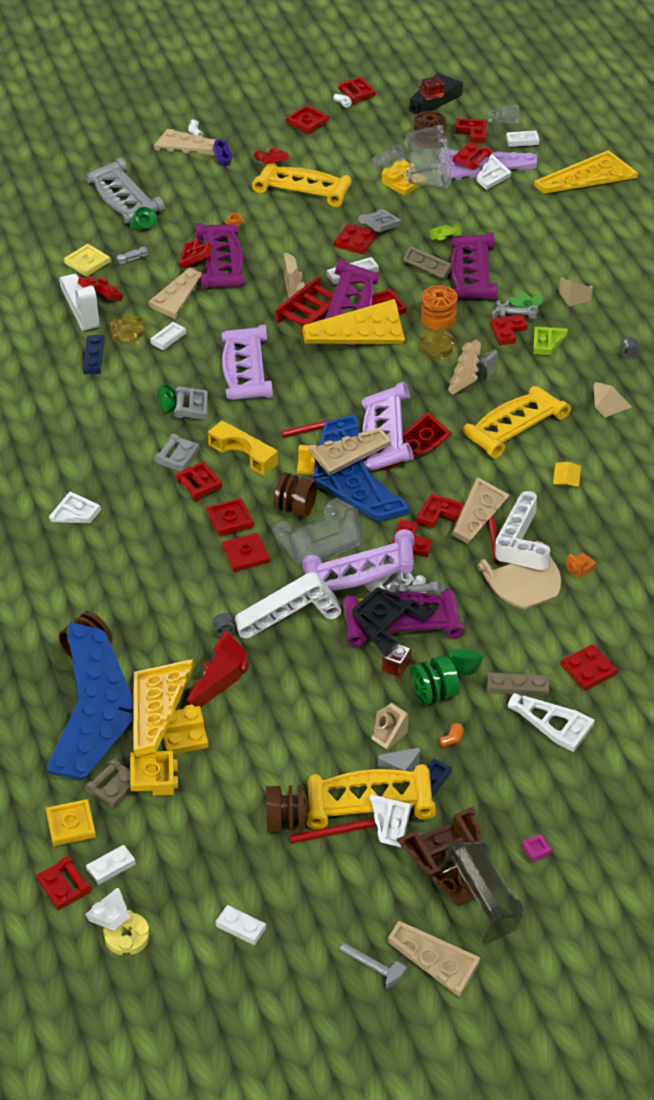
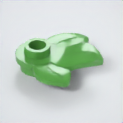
[510,292,543,308]

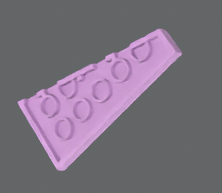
[442,150,537,183]

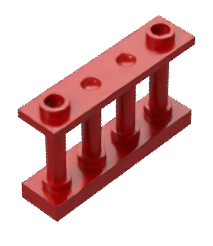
[275,276,350,336]

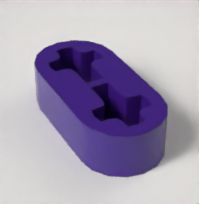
[213,139,232,166]

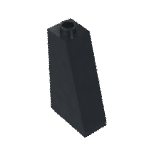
[409,73,463,114]

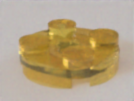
[110,315,145,343]
[420,330,455,360]

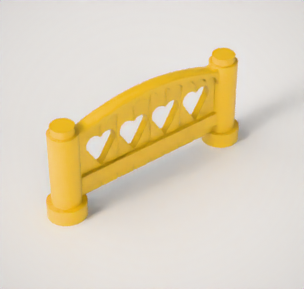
[252,162,352,207]
[463,386,571,459]
[306,764,436,830]

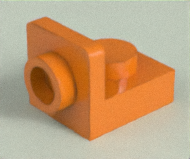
[566,552,597,579]

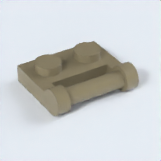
[84,758,132,809]

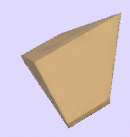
[559,277,593,306]
[594,382,632,418]
[371,703,409,750]

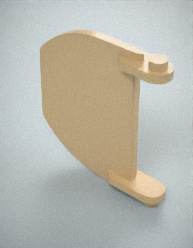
[477,541,561,609]

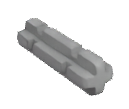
[117,247,148,265]

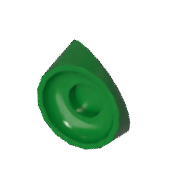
[130,206,157,230]
[157,383,177,414]
[448,649,484,675]

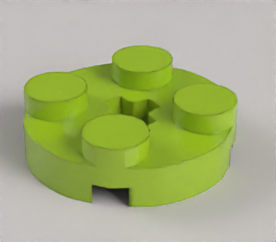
[429,224,462,240]

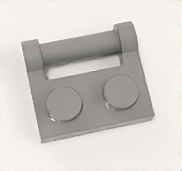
[358,209,401,232]
[174,387,208,420]
[154,434,200,471]

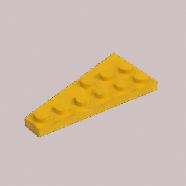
[534,150,638,194]
[302,299,405,344]
[134,659,195,756]

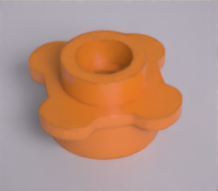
[225,213,245,228]

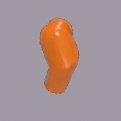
[438,723,464,748]

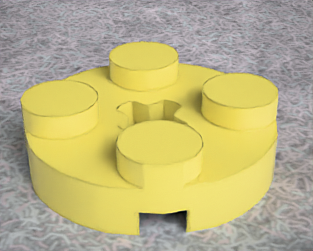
[103,910,149,955]

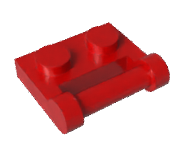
[338,77,376,105]
[452,142,493,170]
[253,147,289,164]
[175,461,222,501]
[36,856,92,910]

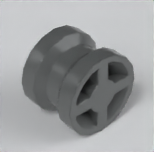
[620,337,640,359]
[213,613,235,638]

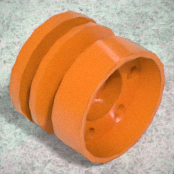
[421,285,457,330]

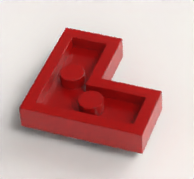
[455,118,487,143]
[179,238,212,268]
[77,276,124,301]
[490,314,528,346]
[416,493,465,528]
[392,520,433,558]

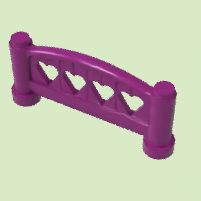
[195,223,245,290]
[450,232,497,300]
[317,258,380,347]
[343,588,465,647]

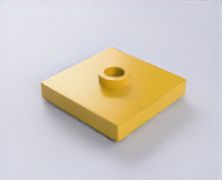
[46,799,96,846]

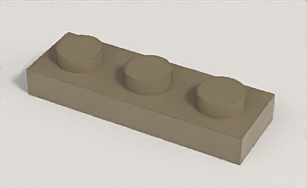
[402,246,453,280]
[487,672,549,696]

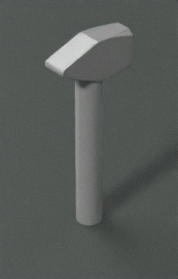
[340,943,407,989]

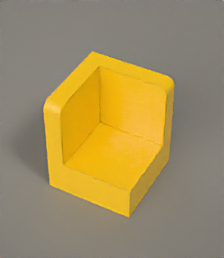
[297,445,316,475]
[553,462,581,487]

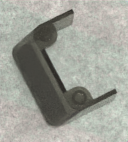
[441,840,523,945]

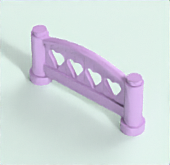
[222,324,273,400]
[362,381,414,472]
[303,530,414,591]

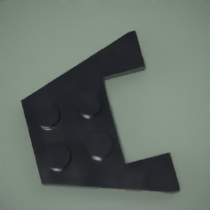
[352,587,435,657]

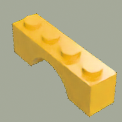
[208,420,278,476]

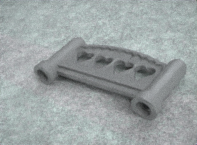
[85,157,165,224]

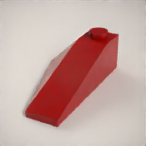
[383,412,452,471]
[187,631,250,708]

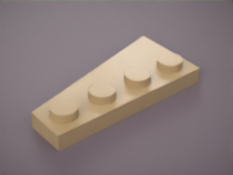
[154,129,222,155]
[148,268,201,319]
[448,339,481,395]
[309,428,391,476]
[451,477,509,544]
[388,921,480,997]

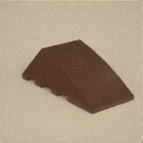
[396,806,497,907]

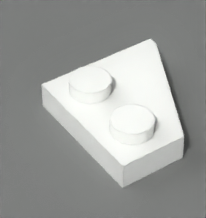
[477,154,511,190]
[49,492,101,523]
[370,794,412,847]
[85,888,130,931]

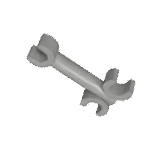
[492,300,539,319]
[391,582,444,593]

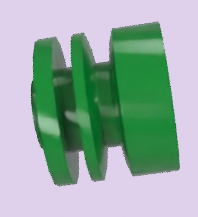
[410,655,460,706]

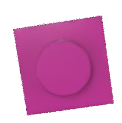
[521,834,552,863]

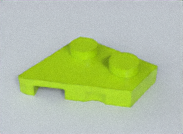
[533,327,568,355]

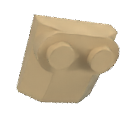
[284,253,305,298]

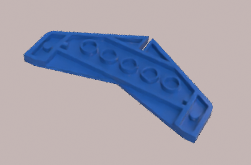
[313,414,409,521]
[46,622,134,780]

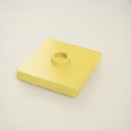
[64,244,111,277]

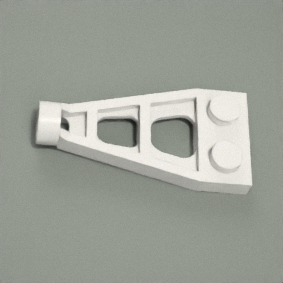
[508,693,595,752]

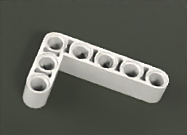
[59,273,99,331]
[495,491,550,570]
[234,572,341,638]

